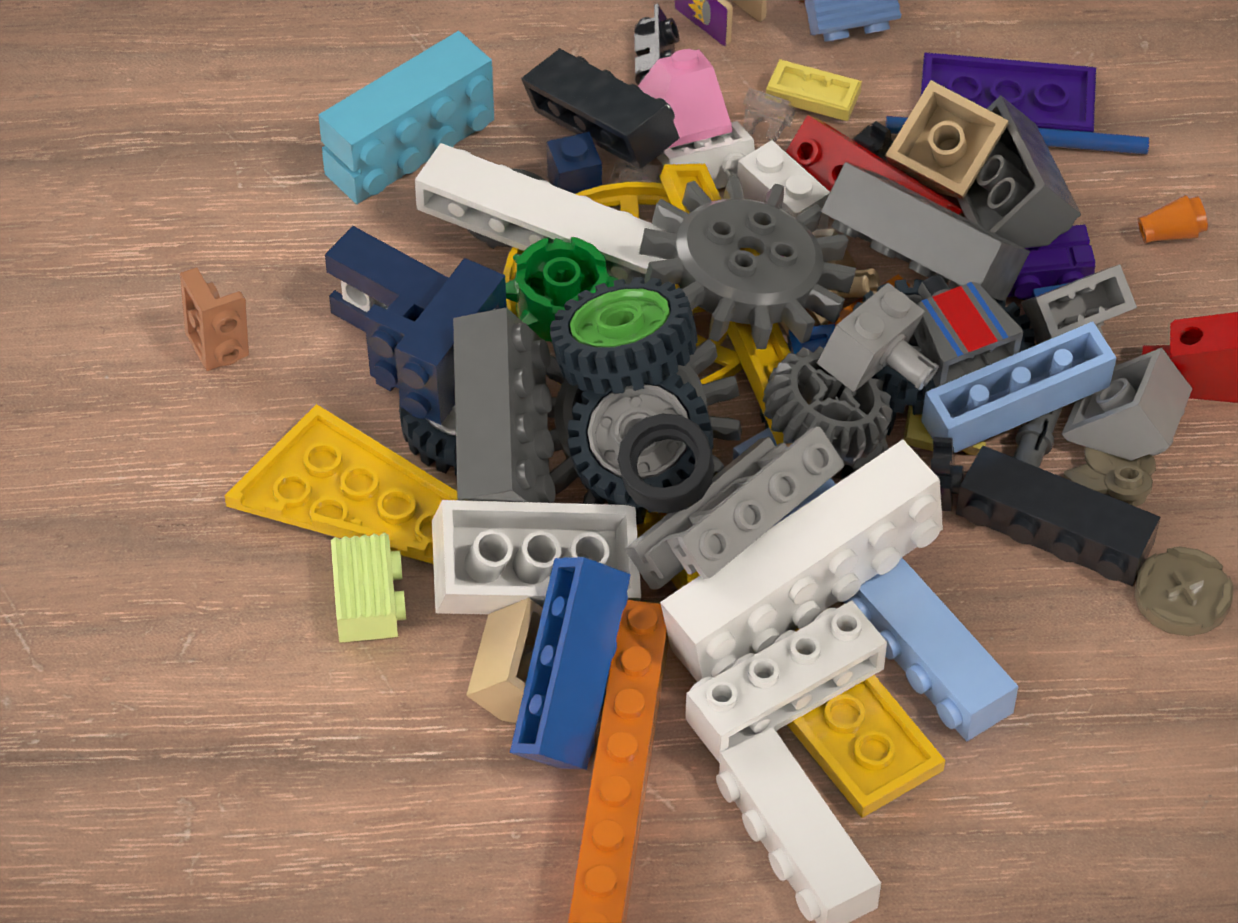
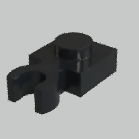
[931,437,964,512]

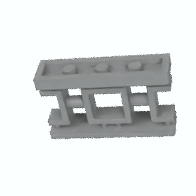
[625,427,844,589]

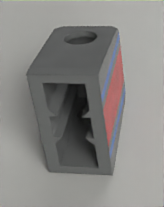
[914,275,1023,387]

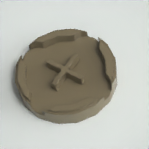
[1134,546,1234,636]

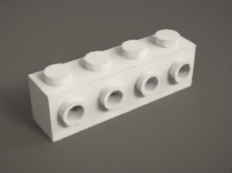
[685,600,887,763]

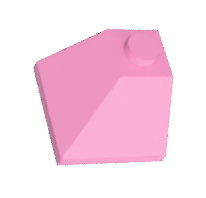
[638,49,732,148]

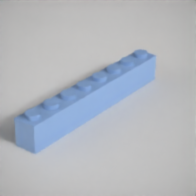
[733,428,1019,742]

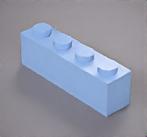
[921,321,1117,453]

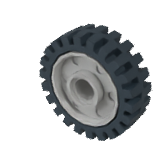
[568,373,713,513]

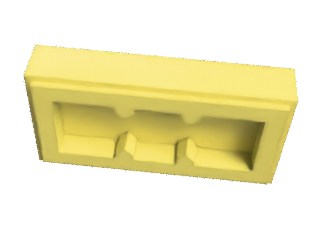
[765,59,862,121]

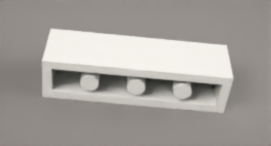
[716,727,881,923]

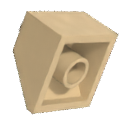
[885,81,1009,198]
[466,598,543,723]

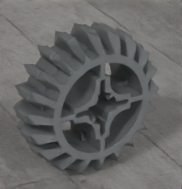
[762,346,893,465]

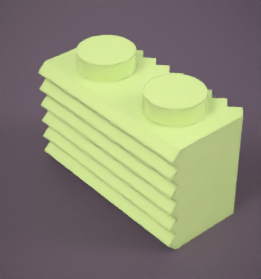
[331,533,406,643]

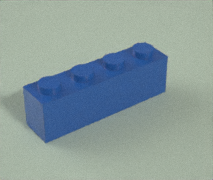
[510,557,631,770]

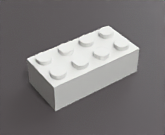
[432,500,641,614]

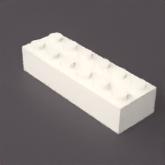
[660,440,943,682]

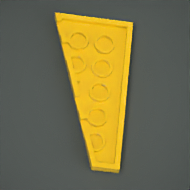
[224,404,458,564]

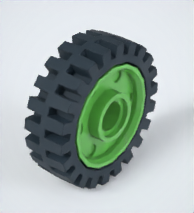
[550,277,698,394]

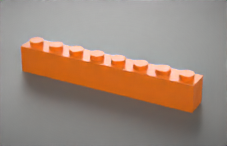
[568,600,669,923]

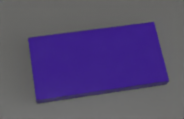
[920,52,1096,133]

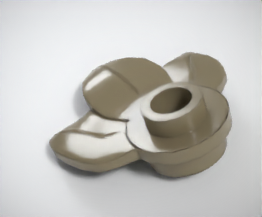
[1063,447,1156,507]

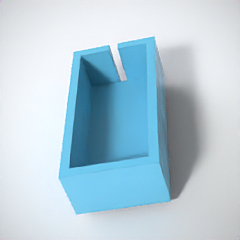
[318,31,494,205]

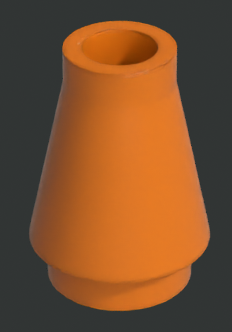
[1138,195,1208,243]

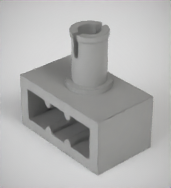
[1021,264,1137,365]
[817,283,939,392]

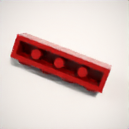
[786,115,963,215]

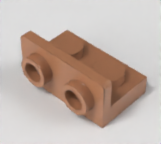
[180,267,249,371]

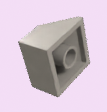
[1062,348,1192,461]

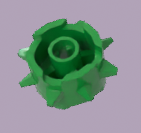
[506,237,626,345]

